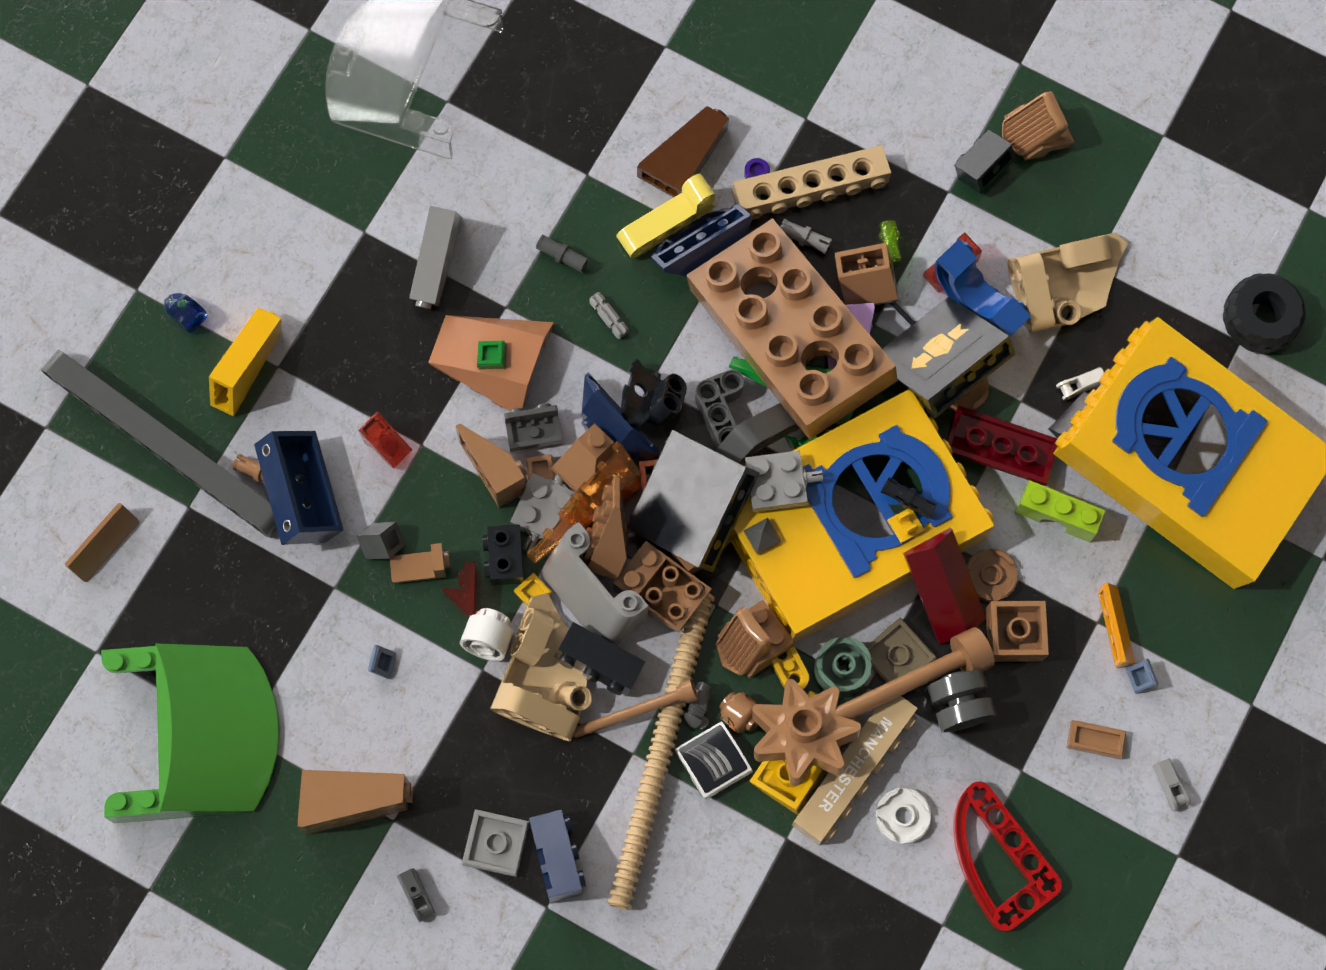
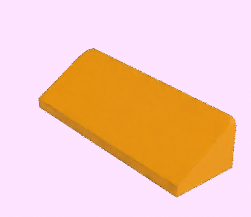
[1098,583,1135,668]

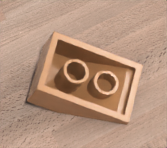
[455,424,528,508]

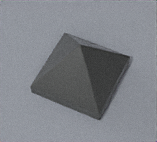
[744,518,781,555]

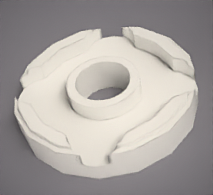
[875,788,931,844]

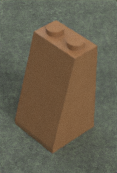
[297,770,414,834]

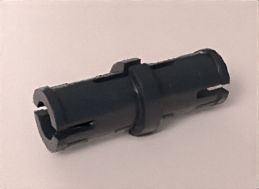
[881,477,937,519]

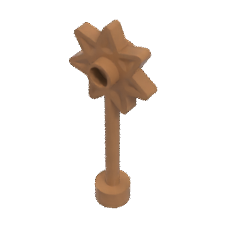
[752,627,995,786]

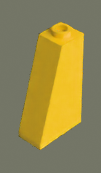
[209,307,281,417]

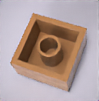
[986,601,1049,662]

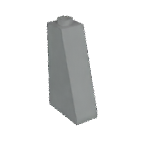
[409,205,463,309]

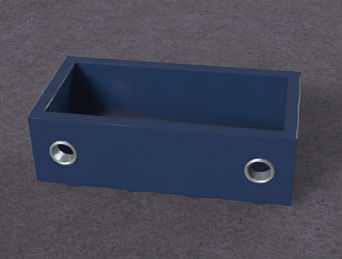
[254,431,344,545]

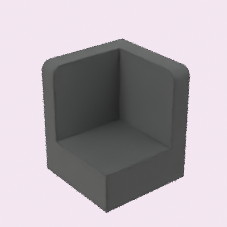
[357,522,406,559]

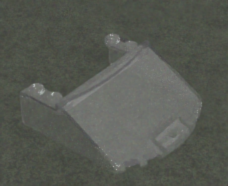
[325,0,503,160]

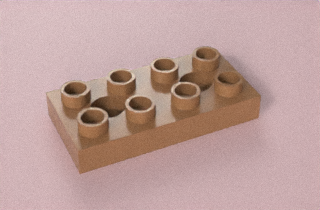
[686,218,898,440]

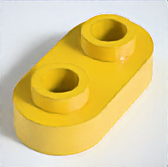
[771,646,809,690]

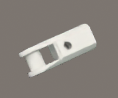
[1056,367,1104,401]

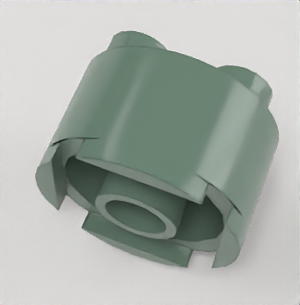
[814,637,872,698]

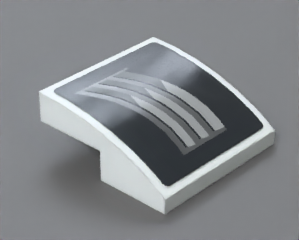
[675,721,753,800]

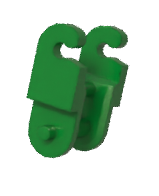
[785,435,819,450]

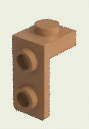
[390,543,450,583]

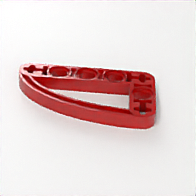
[953,781,1062,932]

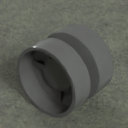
[927,670,997,733]

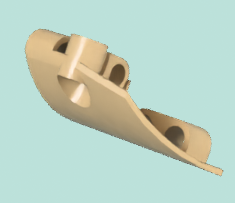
[1007,232,1128,333]
[490,593,592,741]

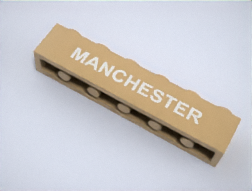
[792,696,918,845]

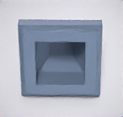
[368,645,396,679]
[1126,658,1158,694]

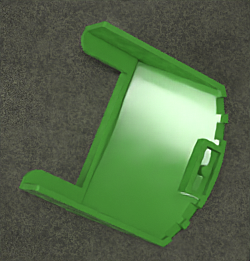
[101,643,279,823]

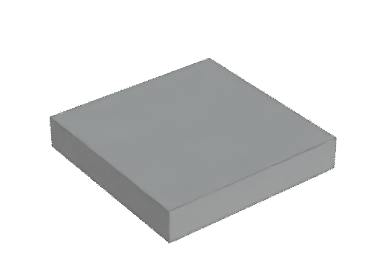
[462,809,530,877]

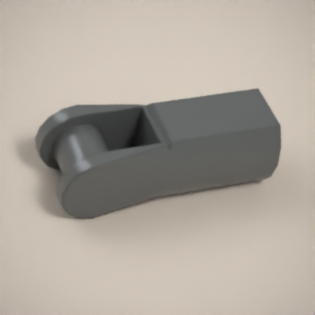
[397,868,435,922]

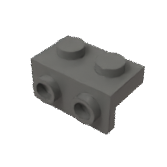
[504,403,563,452]

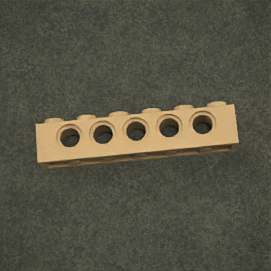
[732,145,891,220]

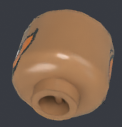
[719,692,758,733]

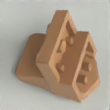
[1002,91,1075,160]
[716,600,795,679]

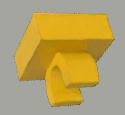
[886,508,925,543]

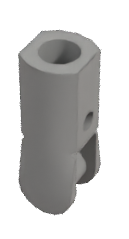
[1153,758,1191,811]

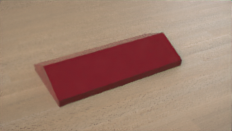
[947,405,1058,486]
[903,528,986,644]

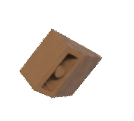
[583,476,627,580]
[613,541,712,633]

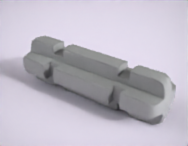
[589,292,629,339]

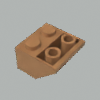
[835,243,899,306]

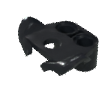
[621,359,687,427]

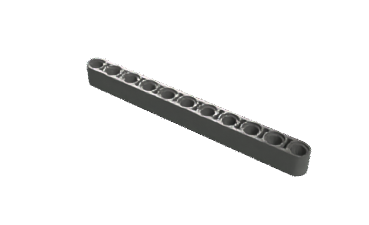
[41,350,277,538]

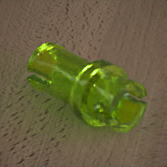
[879,220,901,263]

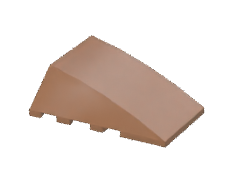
[428,315,554,411]

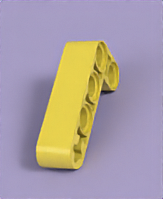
[616,174,716,258]

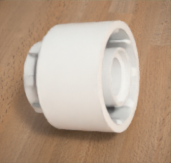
[460,608,514,661]

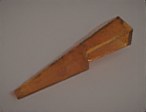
[527,442,641,563]

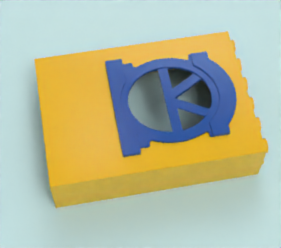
[1053,317,1326,589]
[730,389,994,643]

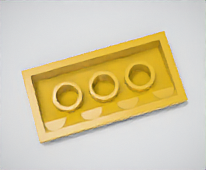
[750,691,858,815]

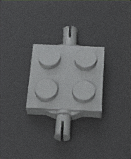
[745,450,823,512]
[510,473,581,553]

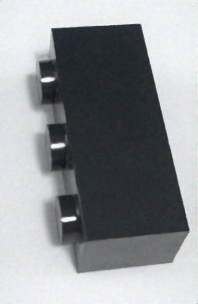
[554,622,645,696]

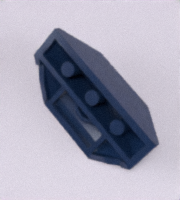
[651,204,752,277]
[581,372,659,460]

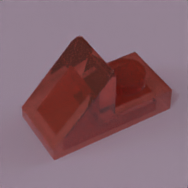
[358,412,412,468]
[442,562,477,619]

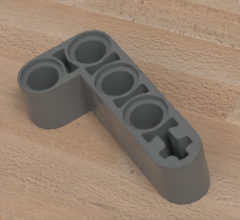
[695,370,746,466]
[716,403,800,465]

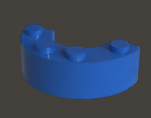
[934,239,1031,337]

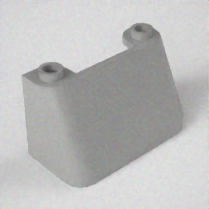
[543,522,648,645]

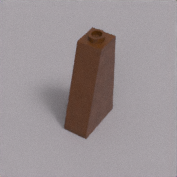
[637,106,729,197]

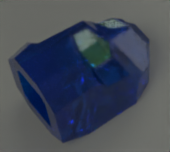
[164,293,208,333]

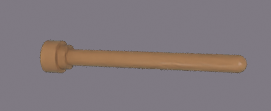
[573,679,699,738]

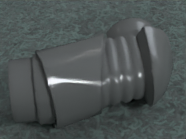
[684,682,713,730]

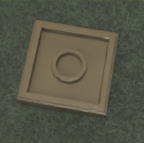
[866,617,937,683]

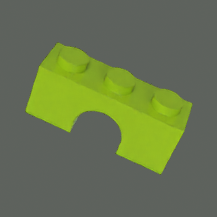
[1015,480,1105,542]

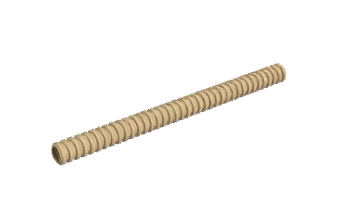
[607,593,715,910]

